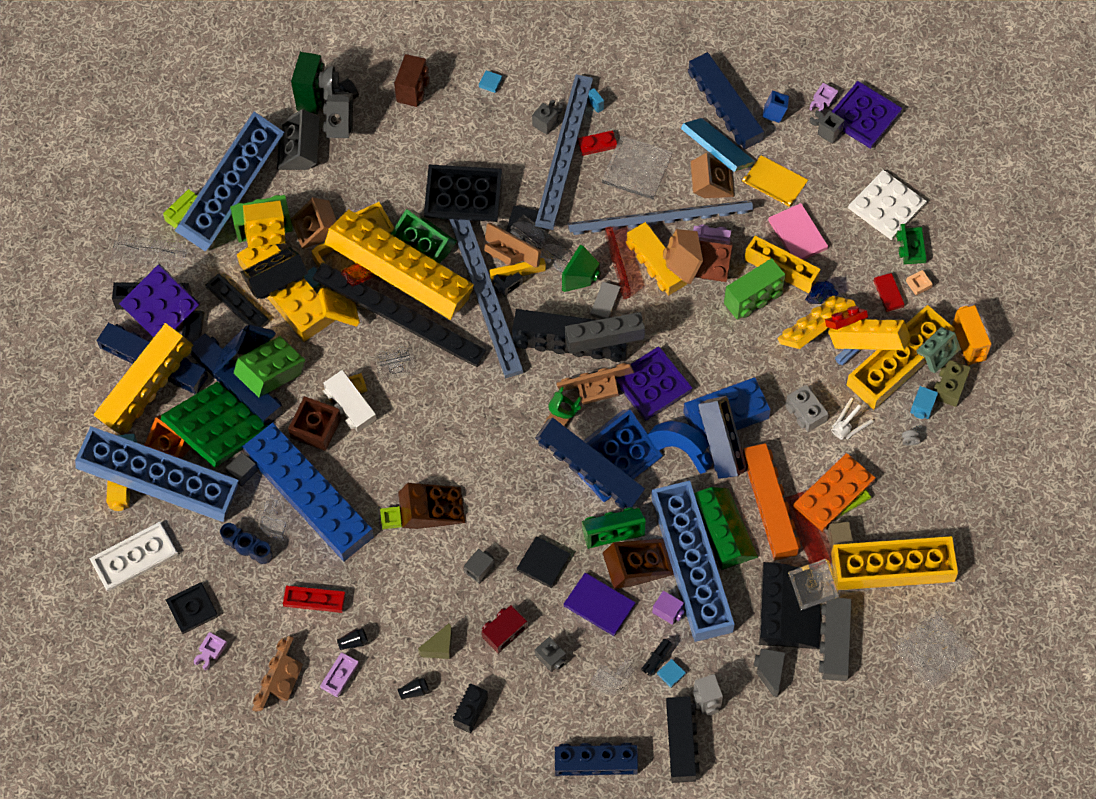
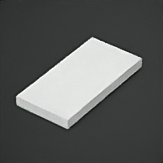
[89,522,178,592]

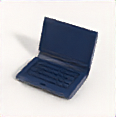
[214,325,276,374]

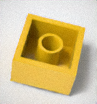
[243,201,285,248]

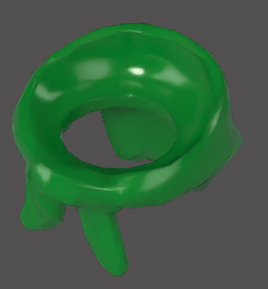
[548,387,582,419]

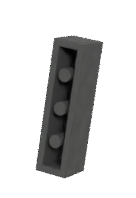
[565,312,645,354]
[819,597,851,681]

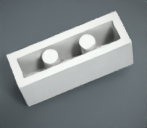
[323,370,376,432]

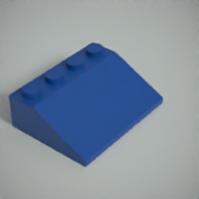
[577,409,663,502]

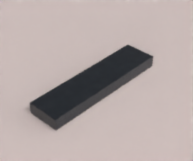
[205,273,270,328]

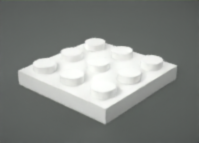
[848,170,927,240]

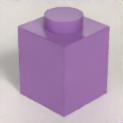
[652,591,685,625]

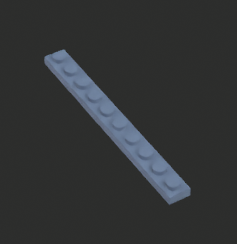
[535,74,593,230]
[568,200,753,235]
[449,219,523,379]

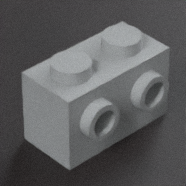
[786,385,828,432]
[693,674,723,715]

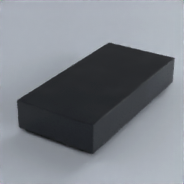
[182,310,205,343]

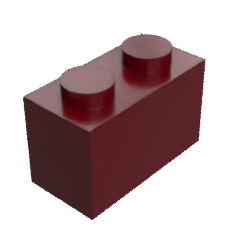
[481,605,528,654]

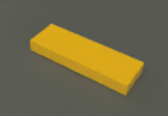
[489,258,546,283]

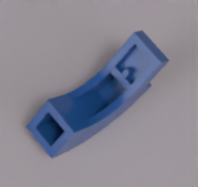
[647,421,714,474]

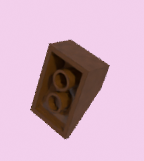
[603,538,674,589]

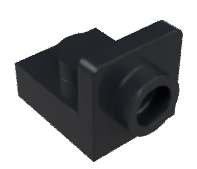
[493,272,523,297]

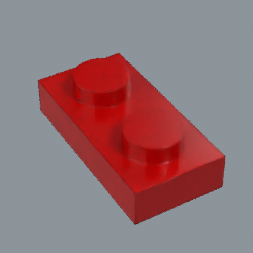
[578,130,617,156]
[825,306,868,330]

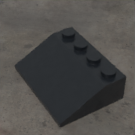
[424,164,503,222]
[759,562,822,649]

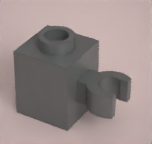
[532,100,562,135]
[809,110,845,144]
[535,636,566,672]

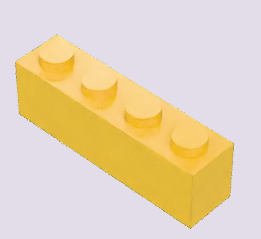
[626,222,687,296]
[744,236,821,294]
[828,319,911,350]

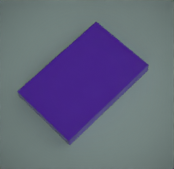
[563,573,635,636]

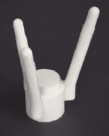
[831,398,874,440]

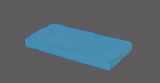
[681,118,755,172]

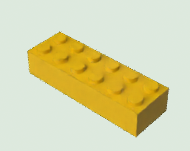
[236,244,334,342]
[846,305,956,410]
[93,323,193,435]
[831,536,958,590]

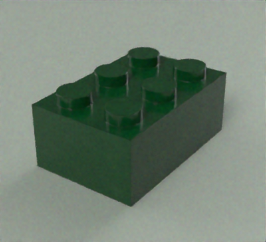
[291,52,325,114]

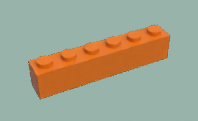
[743,443,801,561]

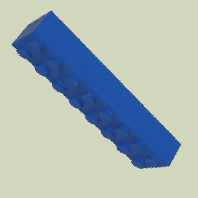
[243,423,374,562]

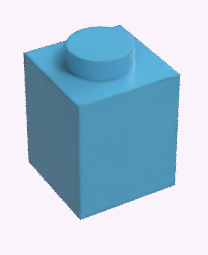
[910,386,938,419]

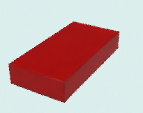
[873,273,905,312]

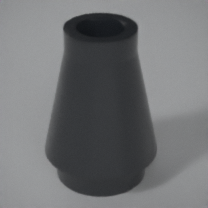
[337,628,368,650]
[398,677,429,700]

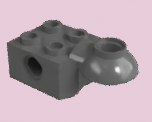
[319,65,353,138]

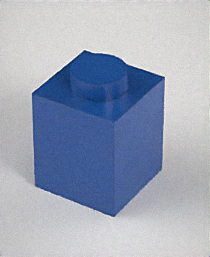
[763,90,789,123]

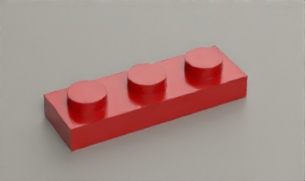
[283,585,346,613]

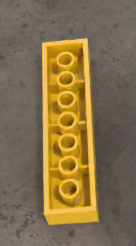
[325,209,474,320]

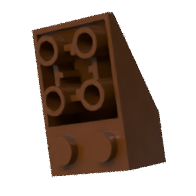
[398,483,465,529]

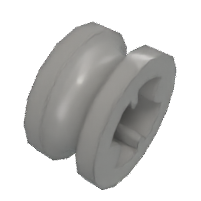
[902,430,920,446]

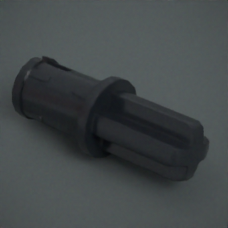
[641,639,673,677]

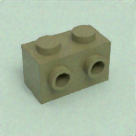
[933,360,971,407]

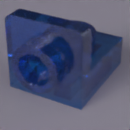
[805,281,839,304]

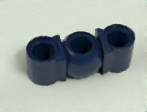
[220,523,273,564]

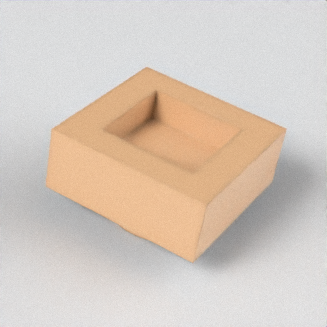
[906,270,933,295]

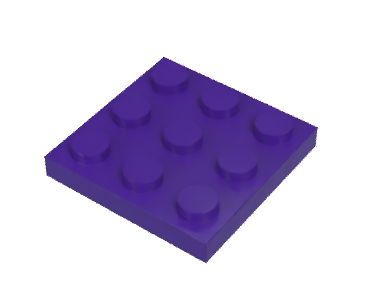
[831,81,902,149]
[119,263,200,337]
[616,346,692,421]

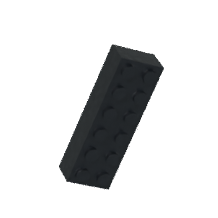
[512,309,628,362]

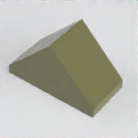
[418,623,452,659]

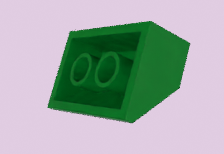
[391,209,457,263]
[582,508,646,549]

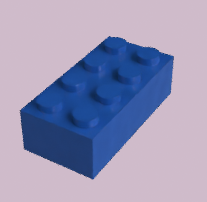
[683,377,771,440]

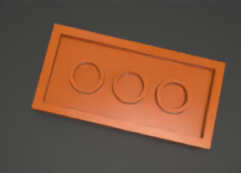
[793,453,876,532]

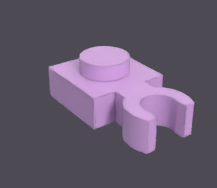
[810,83,838,113]
[194,632,227,671]

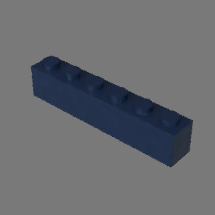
[688,52,764,150]
[96,322,208,394]
[190,333,283,426]
[535,417,645,509]

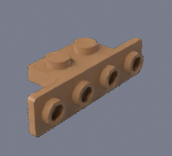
[484,223,541,268]
[556,363,634,405]
[252,636,303,712]

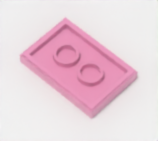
[768,203,828,260]

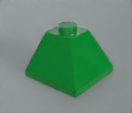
[562,245,601,292]

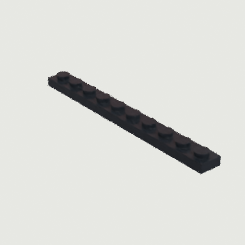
[313,262,486,367]

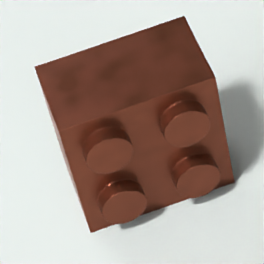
[394,54,430,107]
[695,237,733,282]
[288,396,341,451]

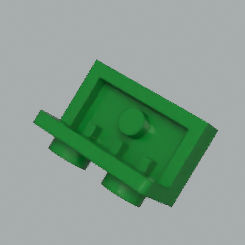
[896,224,927,265]

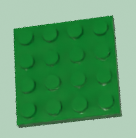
[161,382,268,467]

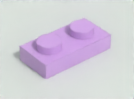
[320,652,359,698]

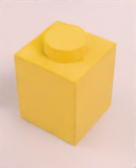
[106,480,130,511]

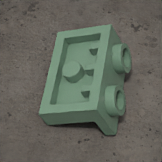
[916,327,961,373]

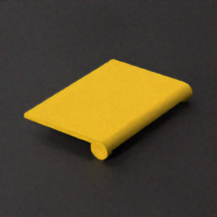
[742,155,808,207]

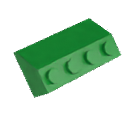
[694,487,758,570]

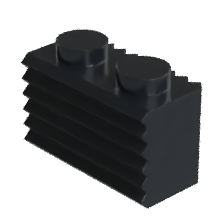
[452,684,488,733]

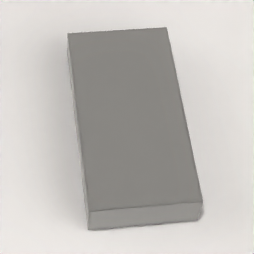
[590,282,620,319]

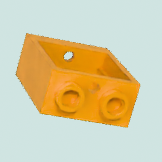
[952,305,991,365]

